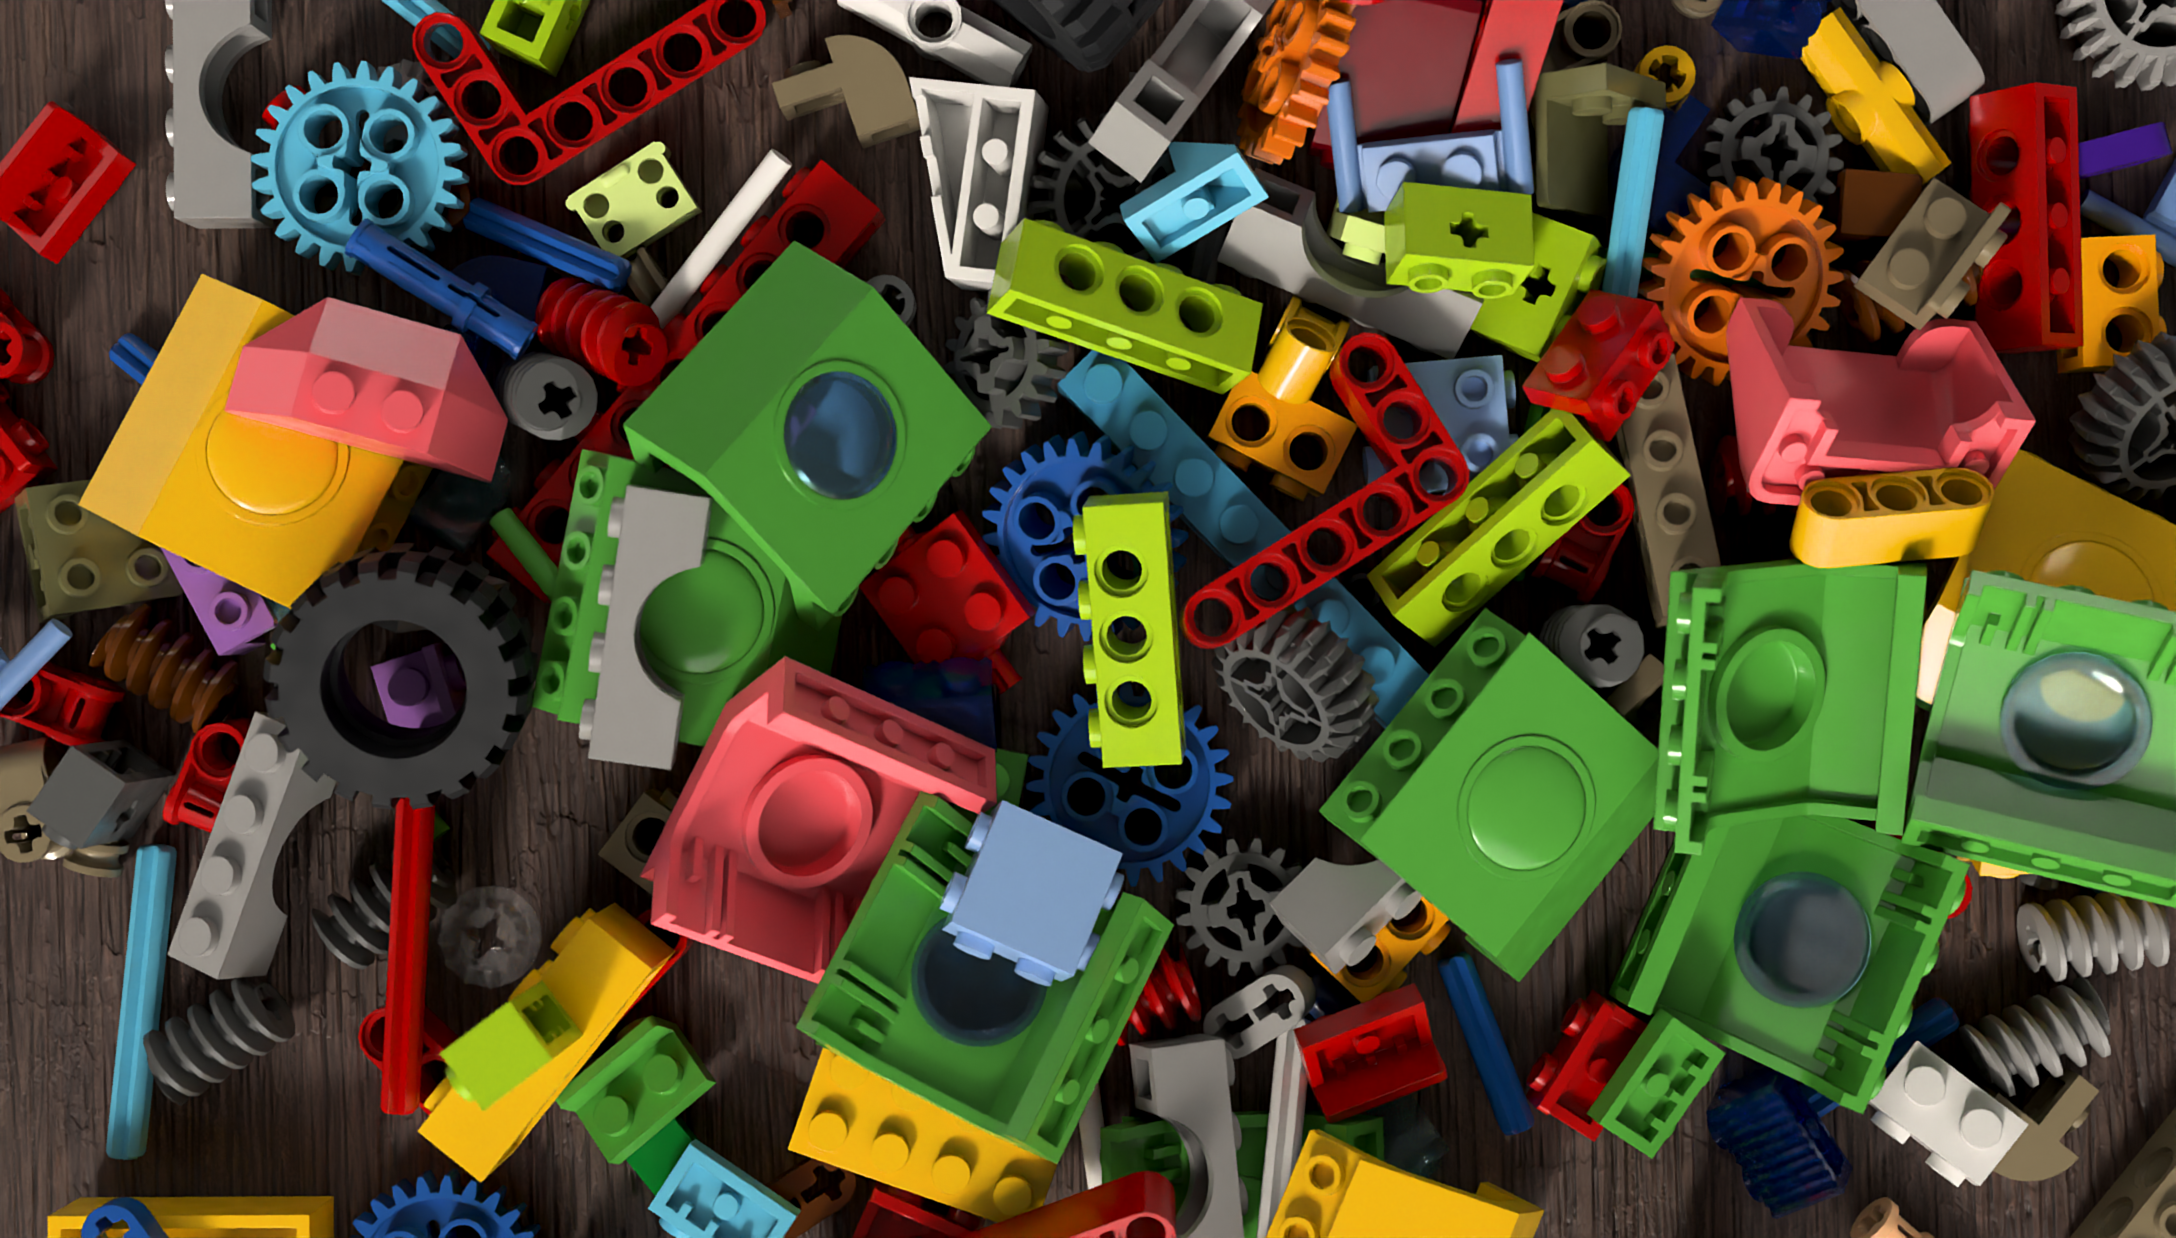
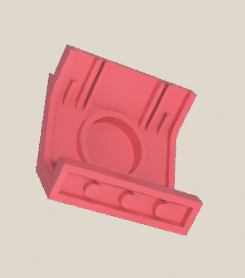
[640,656,997,984]

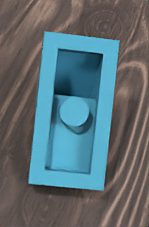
[1119,142,1269,263]

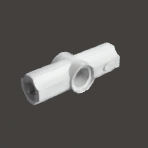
[837,0,1033,88]

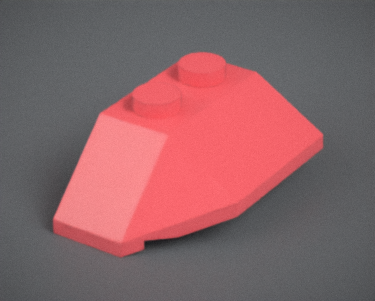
[225,297,508,483]

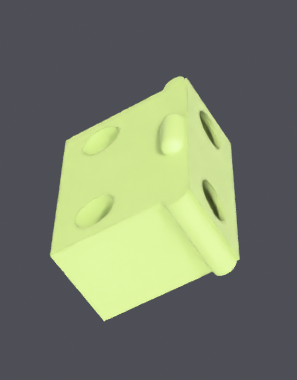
[566,141,702,259]

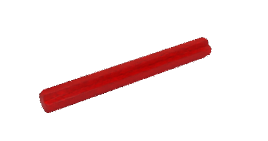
[380,797,436,1115]

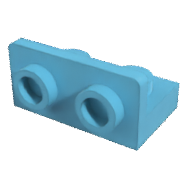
[648,1139,802,1238]

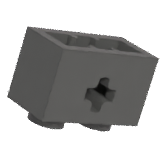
[26,739,175,849]

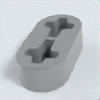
[1203,965,1316,1059]

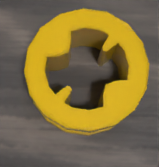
[1633,45,1696,108]

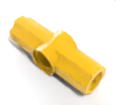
[1790,7,1951,185]

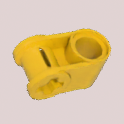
[1258,295,1351,404]

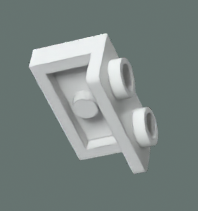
[1868,1040,2029,1187]

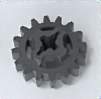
[1698,86,1844,203]
[943,288,1069,430]
[1175,836,1304,976]

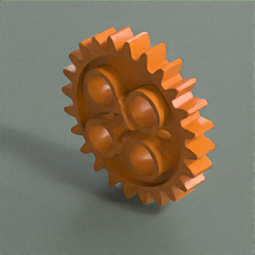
[1237,0,1356,165]
[1638,176,1844,386]

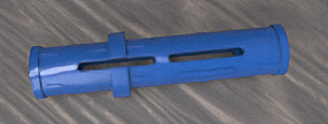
[345,218,539,360]

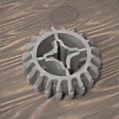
[2054,0,2176,91]

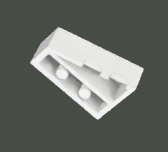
[909,77,1049,292]

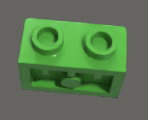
[1586,1008,1726,1159]
[555,1015,717,1165]

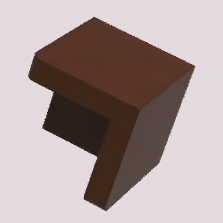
[1823,169,1923,248]

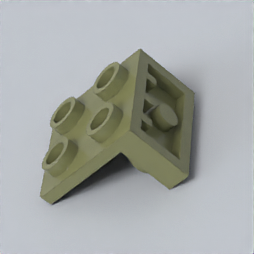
[1530,63,1666,219]
[14,479,184,623]

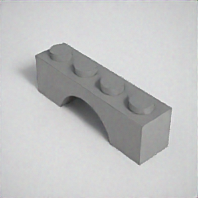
[165,0,273,229]
[1088,0,1275,182]
[1217,168,1484,359]
[579,484,713,770]
[167,712,337,980]
[1269,858,1422,975]
[1129,1034,1248,1238]

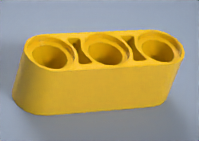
[1789,467,1995,568]

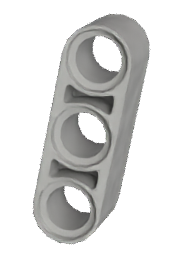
[1830,0,1985,125]

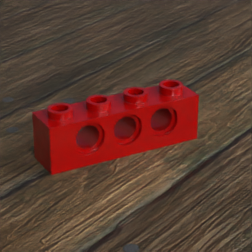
[1968,82,2084,354]

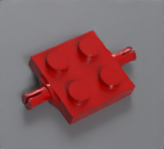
[858,509,1036,694]

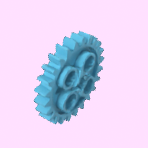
[251,61,470,276]

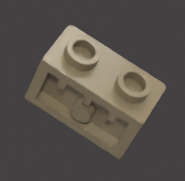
[1854,178,2012,331]

